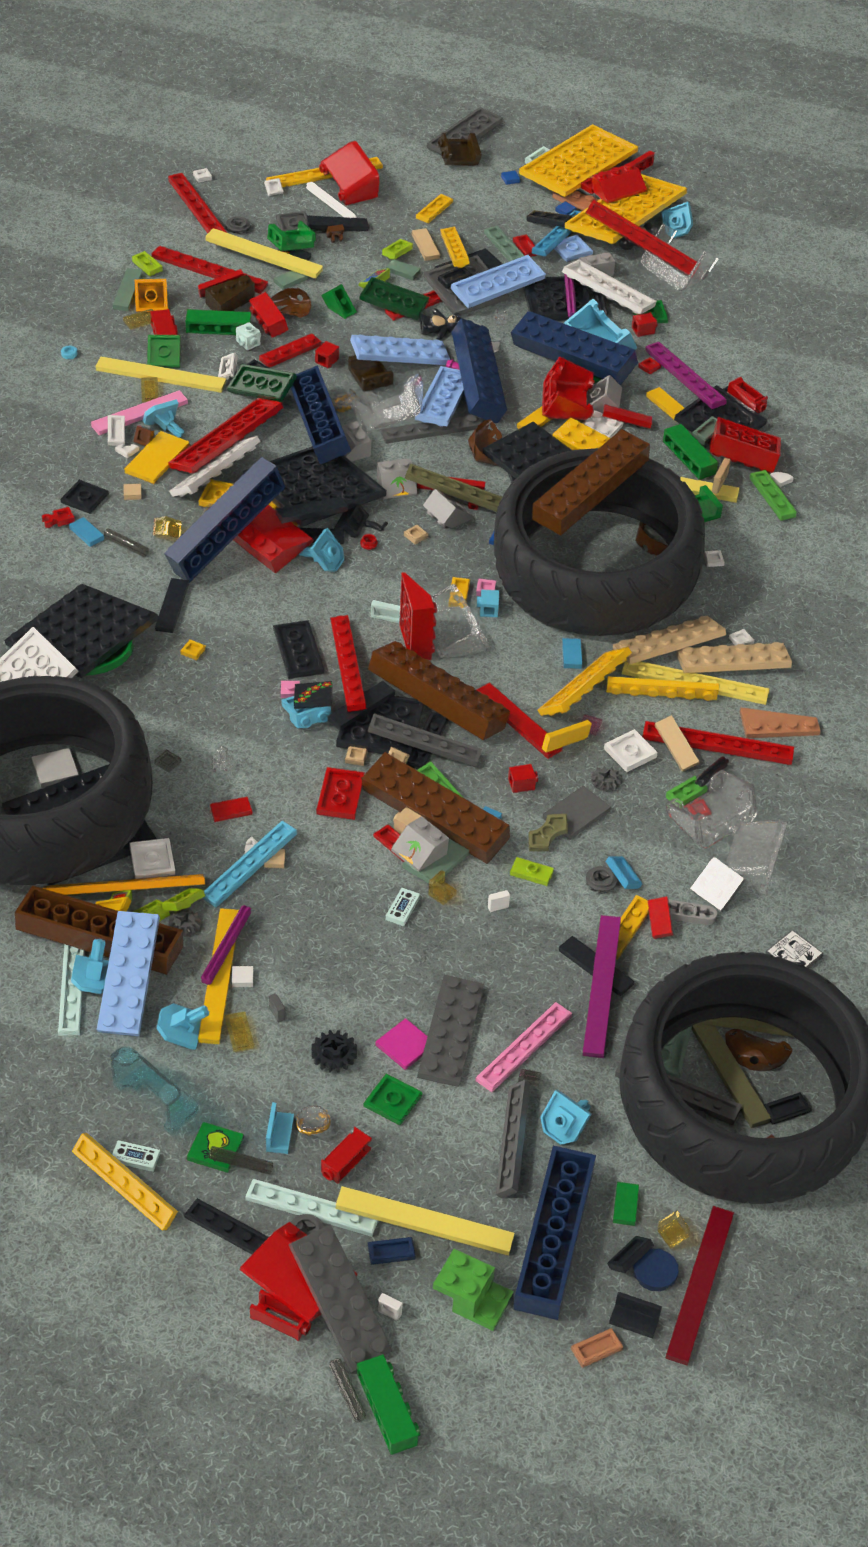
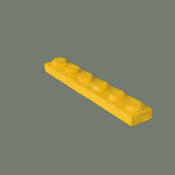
[440,227,469,268]
[606,676,719,701]
[72,1133,178,1231]

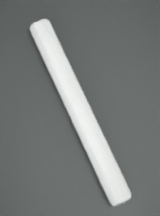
[306,182,357,218]

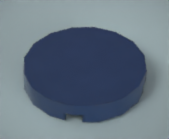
[633,1248,679,1291]

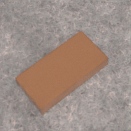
[571,1328,623,1368]

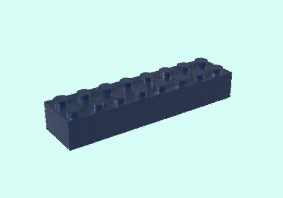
[511,311,638,385]
[452,318,507,423]
[291,365,351,464]
[164,457,285,583]
[513,1145,596,1320]

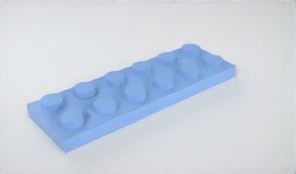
[451,255,546,308]
[350,334,450,365]
[415,366,464,427]
[97,911,160,1036]

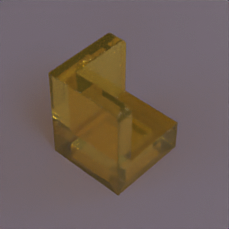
[153,516,182,538]
[428,870,457,905]
[657,1210,690,1249]

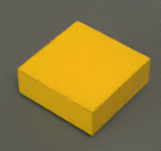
[180,639,206,660]

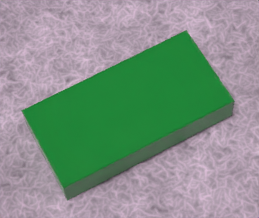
[613,1182,639,1226]

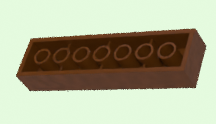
[533,429,650,536]
[368,641,510,740]
[361,752,510,864]
[15,885,183,975]

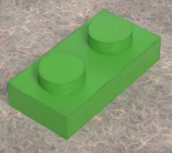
[666,776,708,809]

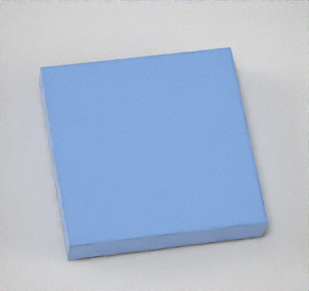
[554,235,593,262]

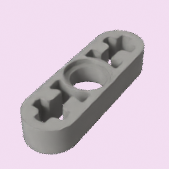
[669,900,717,925]

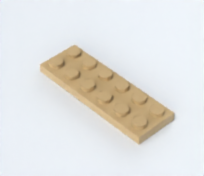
[613,616,726,664]
[677,642,792,673]

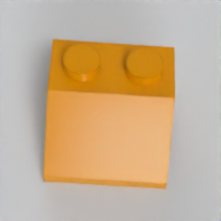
[134,279,168,312]

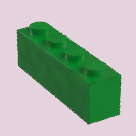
[185,309,251,335]
[663,424,718,480]
[357,1354,421,1455]

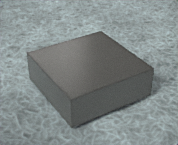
[269,993,285,1023]

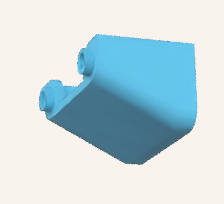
[564,299,637,350]

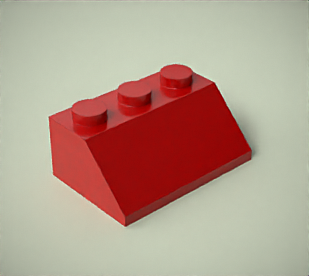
[592,163,647,204]

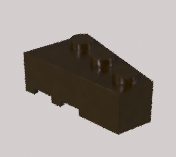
[205,275,255,311]

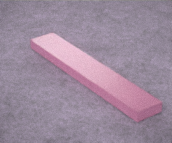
[91,390,188,435]
[476,1002,572,1092]

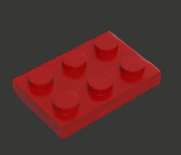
[316,767,365,820]

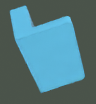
[266,1102,294,1154]

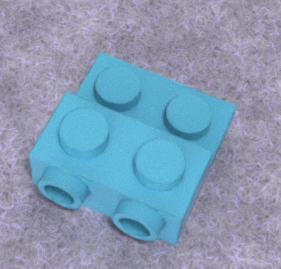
[281,696,332,729]

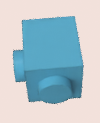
[477,589,499,617]

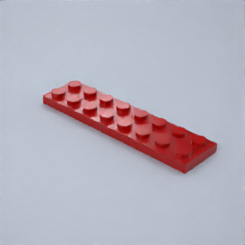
[168,398,283,473]

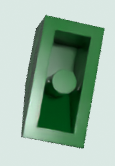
[321,284,357,319]

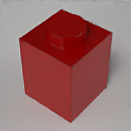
[632,312,658,337]
[315,341,339,369]
[508,764,538,793]

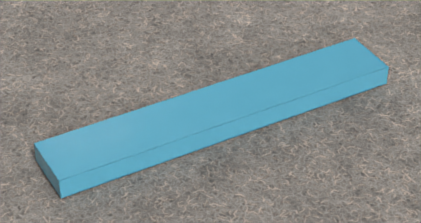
[203,821,297,907]

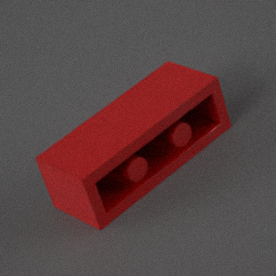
[249,292,289,337]
[150,309,179,335]

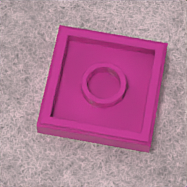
[375,1018,428,1070]

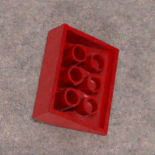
[709,417,781,473]
[233,505,314,573]
[399,572,437,660]
[240,1222,358,1323]

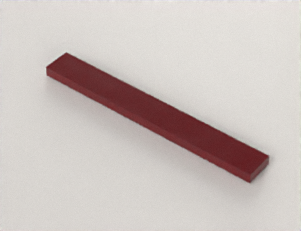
[665,1206,734,1366]

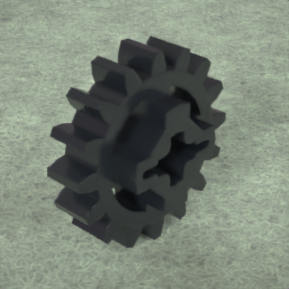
[311,1030,357,1073]

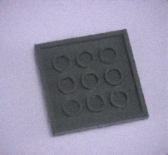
[423,255,509,315]

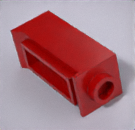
[727,377,768,413]
[321,1127,372,1184]
[250,1289,312,1341]

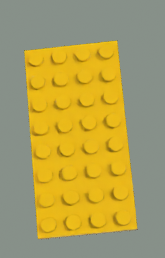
[519,124,638,197]
[565,174,687,244]

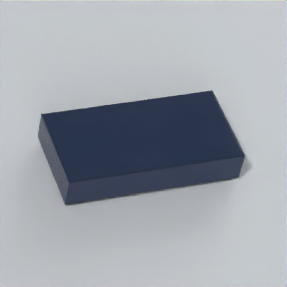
[368,1237,416,1265]

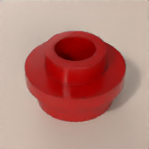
[360,534,378,550]

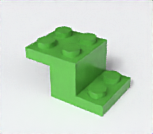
[433,1249,514,1331]

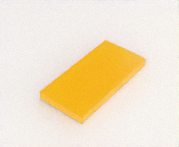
[124,431,190,484]

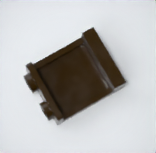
[438,133,482,166]
[348,355,394,392]

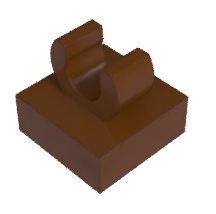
[326,224,344,243]
[133,425,155,446]

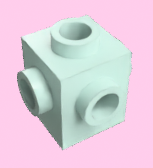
[236,322,261,350]

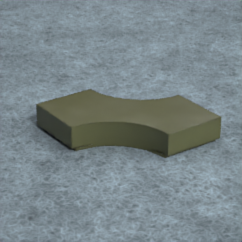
[528,814,568,852]

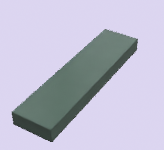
[484,226,524,262]
[113,268,143,311]

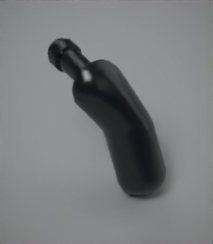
[365,520,388,531]

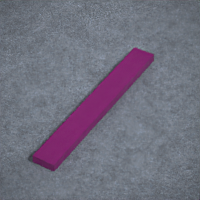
[645,341,726,409]
[583,915,621,1058]

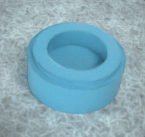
[61,345,78,359]

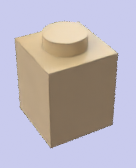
[393,807,424,834]

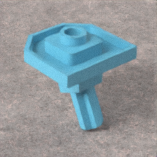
[661,202,693,238]
[143,399,184,438]
[299,528,344,572]
[71,939,109,994]
[157,1003,209,1050]
[540,1090,592,1145]

